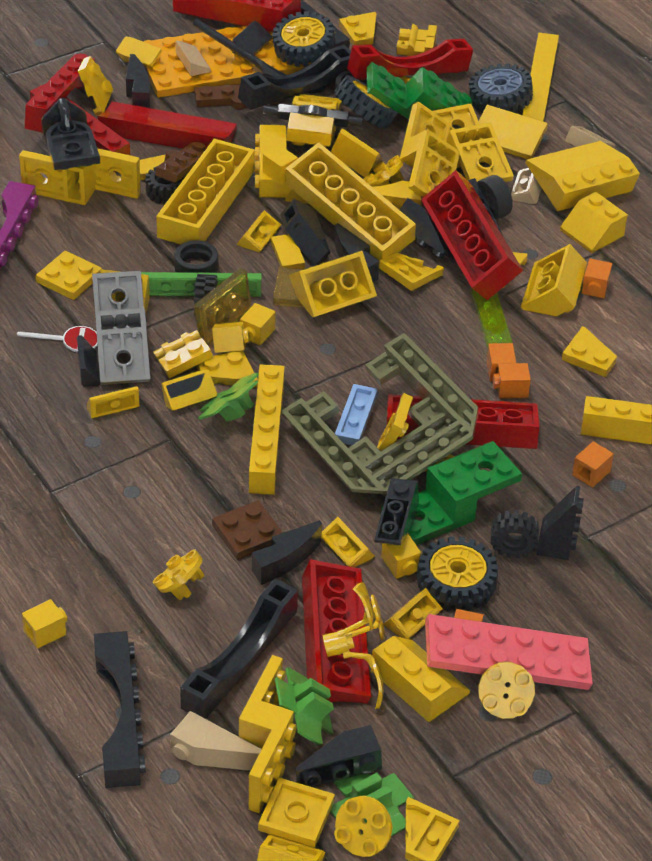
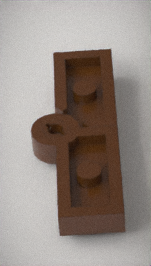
[194,84,282,110]
[155,142,207,183]

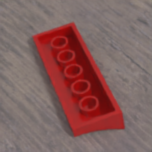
[98,101,237,149]
[386,394,539,449]
[302,559,371,704]

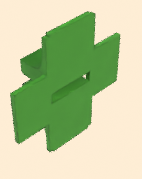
[198,373,259,422]
[275,667,334,746]
[330,773,414,836]

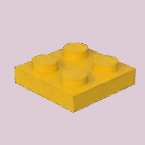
[36,250,102,300]
[258,778,335,848]

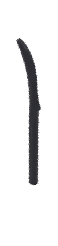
[193,18,326,93]

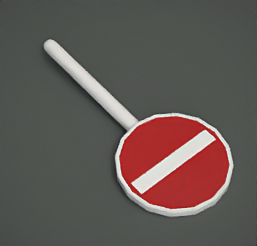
[17,326,97,352]

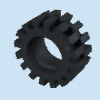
[145,166,186,204]
[194,274,218,318]
[490,510,539,558]

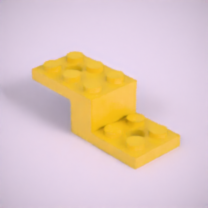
[400,102,460,198]
[433,104,514,182]
[19,148,141,205]
[239,655,297,814]

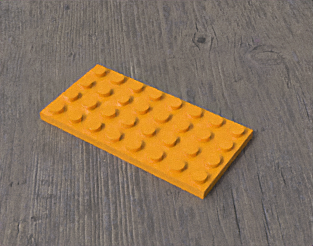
[143,26,311,98]

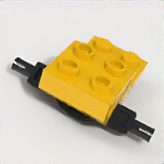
[263,94,363,148]

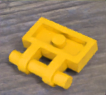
[153,330,213,379]

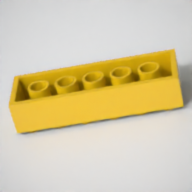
[156,139,255,244]
[286,142,416,261]

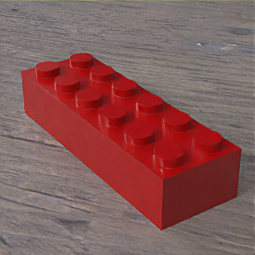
[173,0,301,32]
[421,170,523,300]

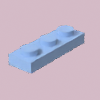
[335,384,378,445]

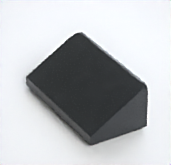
[232,20,273,55]
[77,335,100,387]

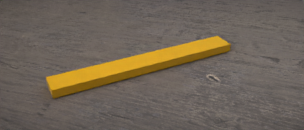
[523,33,559,122]

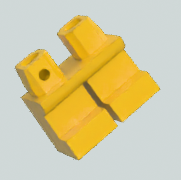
[396,24,437,57]

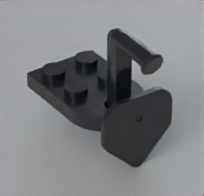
[41,98,100,170]

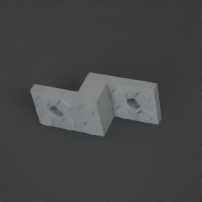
[92,271,150,385]

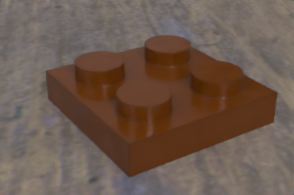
[212,500,283,560]

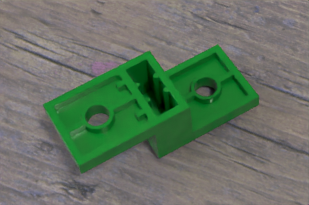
[367,62,472,119]
[381,441,522,546]

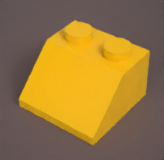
[560,192,628,254]

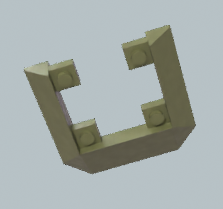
[281,333,478,494]

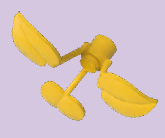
[323,582,385,709]

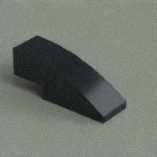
[126,54,150,108]
[334,223,380,282]
[252,520,322,585]

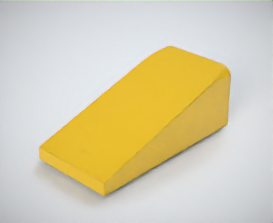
[116,36,163,67]

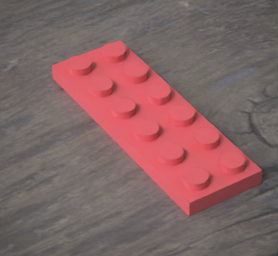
[425,614,593,690]

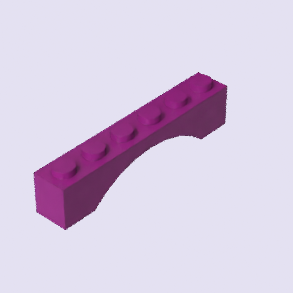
[0,181,39,269]

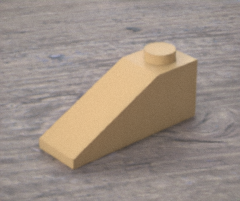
[170,711,262,771]

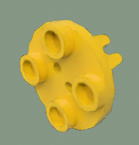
[363,155,404,187]
[153,549,204,600]
[478,662,535,719]
[334,796,393,857]

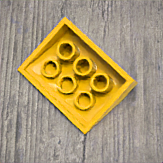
[525,141,640,211]

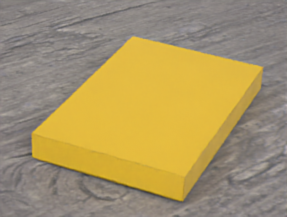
[479,105,548,159]

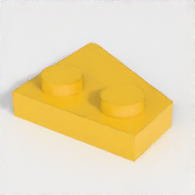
[339,12,377,46]
[78,56,113,116]
[379,252,444,291]
[562,326,617,377]
[196,350,258,388]
[377,393,413,451]
[405,797,460,861]

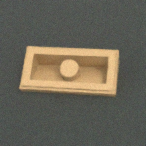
[176,40,211,76]
[565,126,616,148]
[511,168,542,204]

